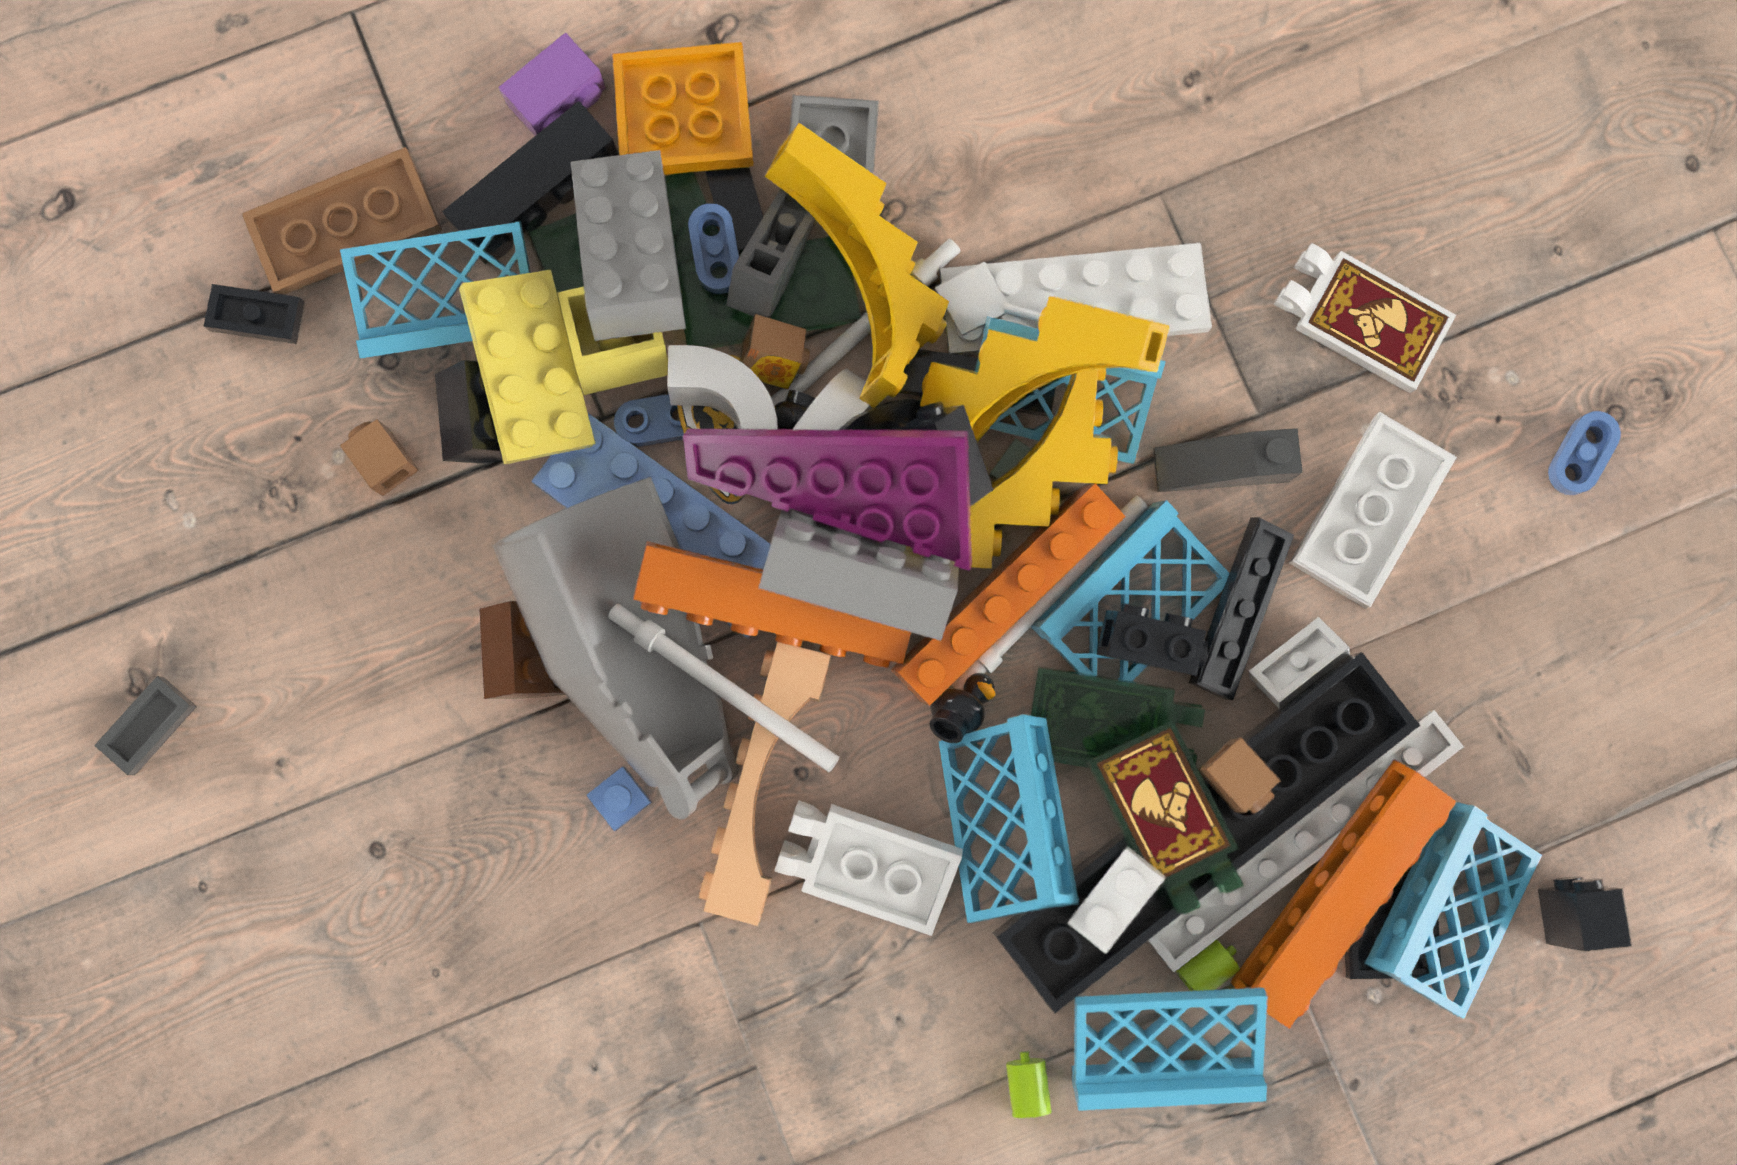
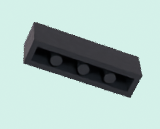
[442,101,618,264]

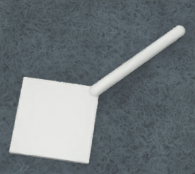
[935,262,1041,336]

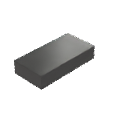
[94,676,197,776]

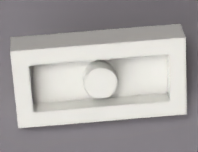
[1249,617,1350,709]
[1068,846,1166,954]

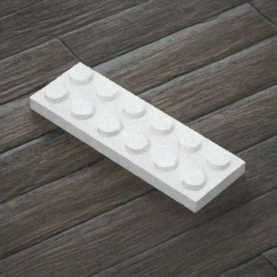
[939,243,1212,356]

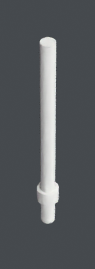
[771,239,961,405]
[951,496,1148,691]
[608,603,839,772]

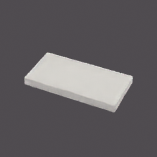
[1289,412,1457,609]

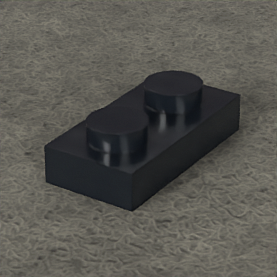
[203,284,305,344]

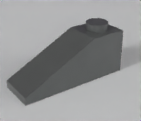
[726,189,816,318]
[1153,428,1303,492]

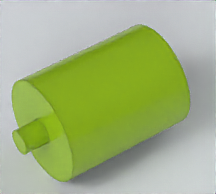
[1176,939,1240,991]
[1006,1051,1052,1118]

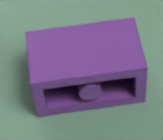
[498,32,606,136]

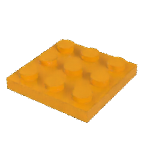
[613,42,754,175]

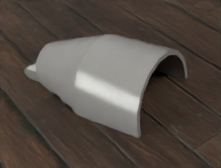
[493,477,739,819]

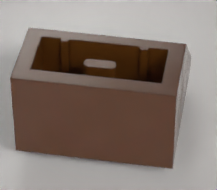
[479,601,565,699]

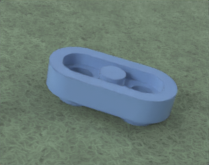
[688,203,739,294]
[614,394,684,447]
[1548,411,1621,495]

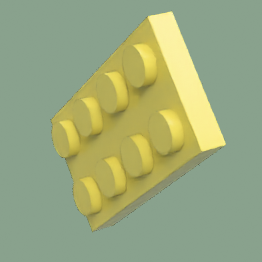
[459,270,595,464]

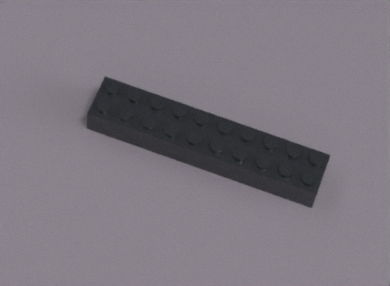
[992,652,1421,1014]

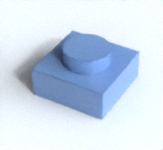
[586,766,652,831]

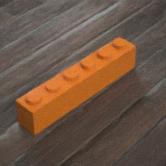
[891,483,1126,706]
[633,541,911,668]
[1230,759,1457,1029]

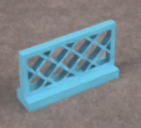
[340,222,531,358]
[974,316,1166,464]
[1031,500,1229,686]
[938,715,1079,923]
[1365,802,1542,1019]
[1072,988,1267,1111]

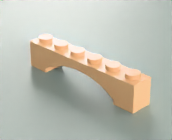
[699,641,831,926]

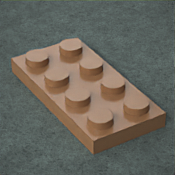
[242,147,442,295]

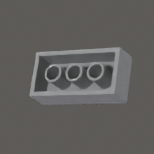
[571,150,686,341]
[758,508,958,641]

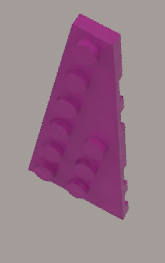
[683,429,972,571]

